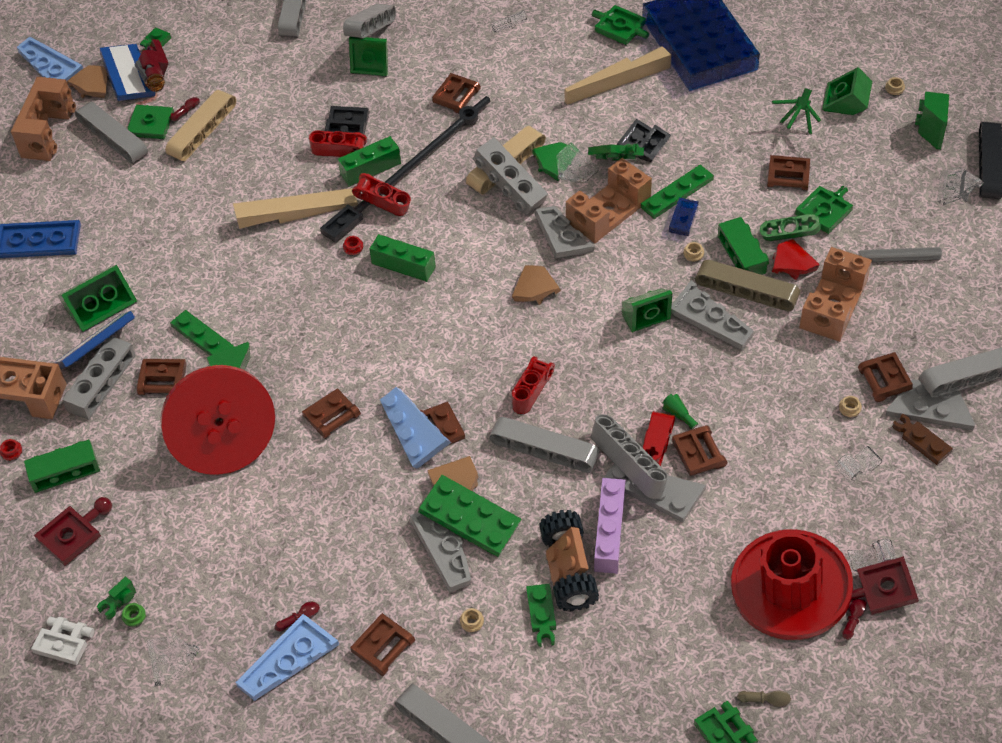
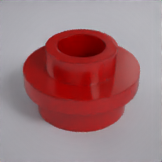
[343,236,364,255]
[0,439,22,460]

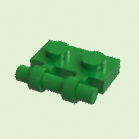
[694,701,758,743]

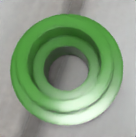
[121,603,146,627]

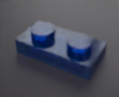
[669,197,699,237]

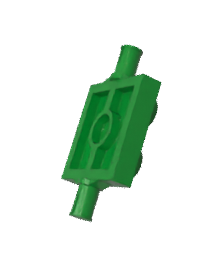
[592,5,649,45]
[588,144,644,162]
[795,186,853,234]

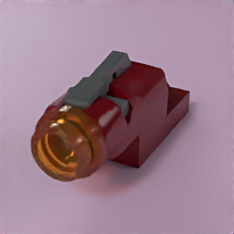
[135,39,169,92]

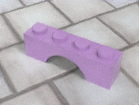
[594,478,625,574]

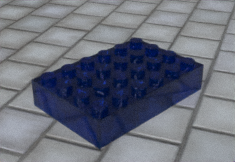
[642,0,760,91]

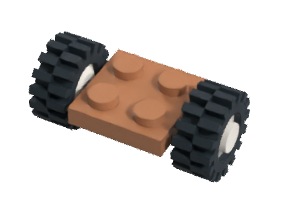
[539,510,599,612]

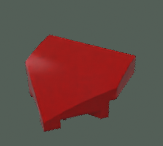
[772,239,820,280]

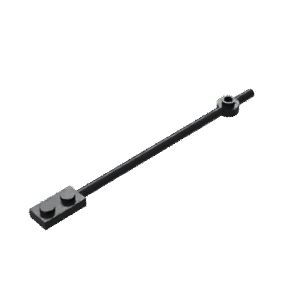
[320,96,491,243]

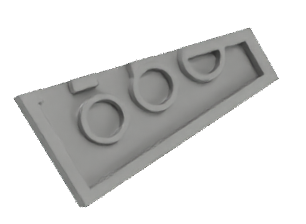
[671,280,754,350]
[604,463,706,523]
[410,513,471,593]

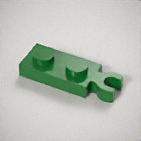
[526,583,556,647]

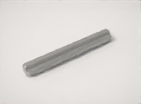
[858,247,942,262]

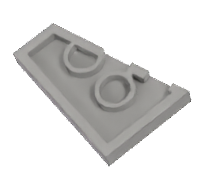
[535,206,595,258]

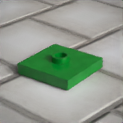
[349,37,388,76]
[127,105,174,139]

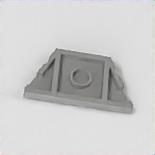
[886,379,975,431]

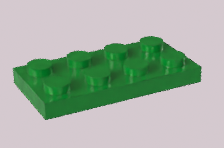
[418,475,522,558]

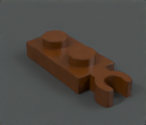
[892,414,953,465]

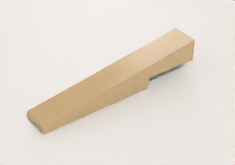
[564,46,671,105]
[233,188,358,229]

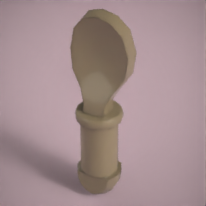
[737,690,791,707]

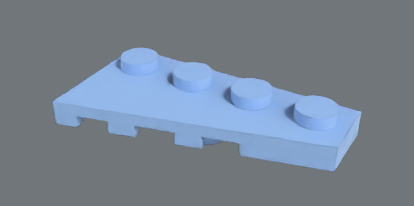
[17,37,83,81]
[380,387,451,469]
[235,614,339,701]

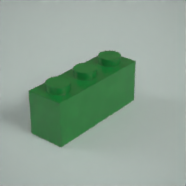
[338,136,401,187]
[717,217,769,275]
[369,234,436,282]
[24,439,100,493]

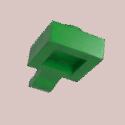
[140,27,171,51]
[97,576,136,620]

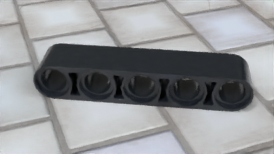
[978,121,1002,199]

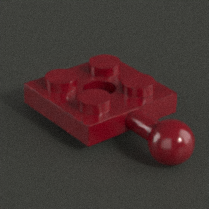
[34,497,112,566]
[851,556,919,615]

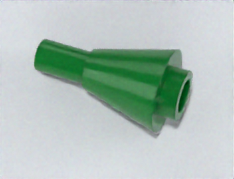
[662,394,698,429]

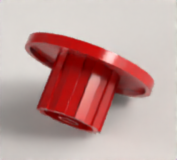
[160,365,275,475]
[731,529,853,640]

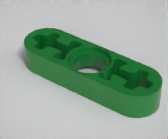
[760,214,821,241]

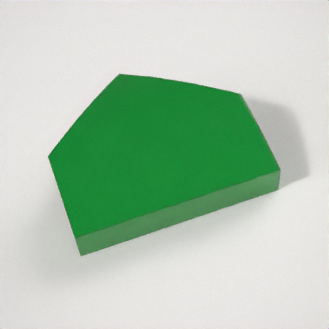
[532,142,578,181]

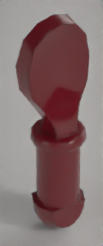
[170,97,200,122]
[842,599,866,640]
[274,601,320,632]

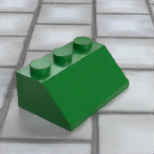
[58,265,137,332]

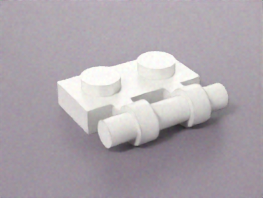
[31,616,94,665]

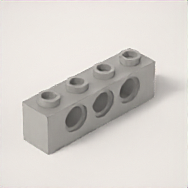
[473,137,548,216]
[62,336,136,420]

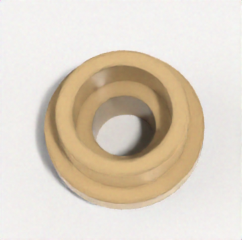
[885,77,905,95]
[683,242,704,262]
[839,396,862,417]
[460,608,484,632]

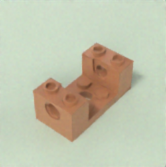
[11,77,76,161]
[566,158,652,243]
[799,247,872,342]
[0,357,67,419]

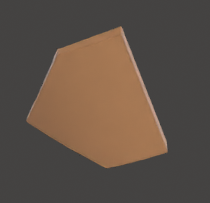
[67,65,107,98]
[512,265,561,305]
[427,456,478,491]

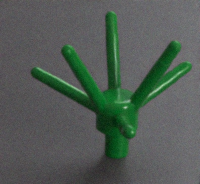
[772,88,821,134]

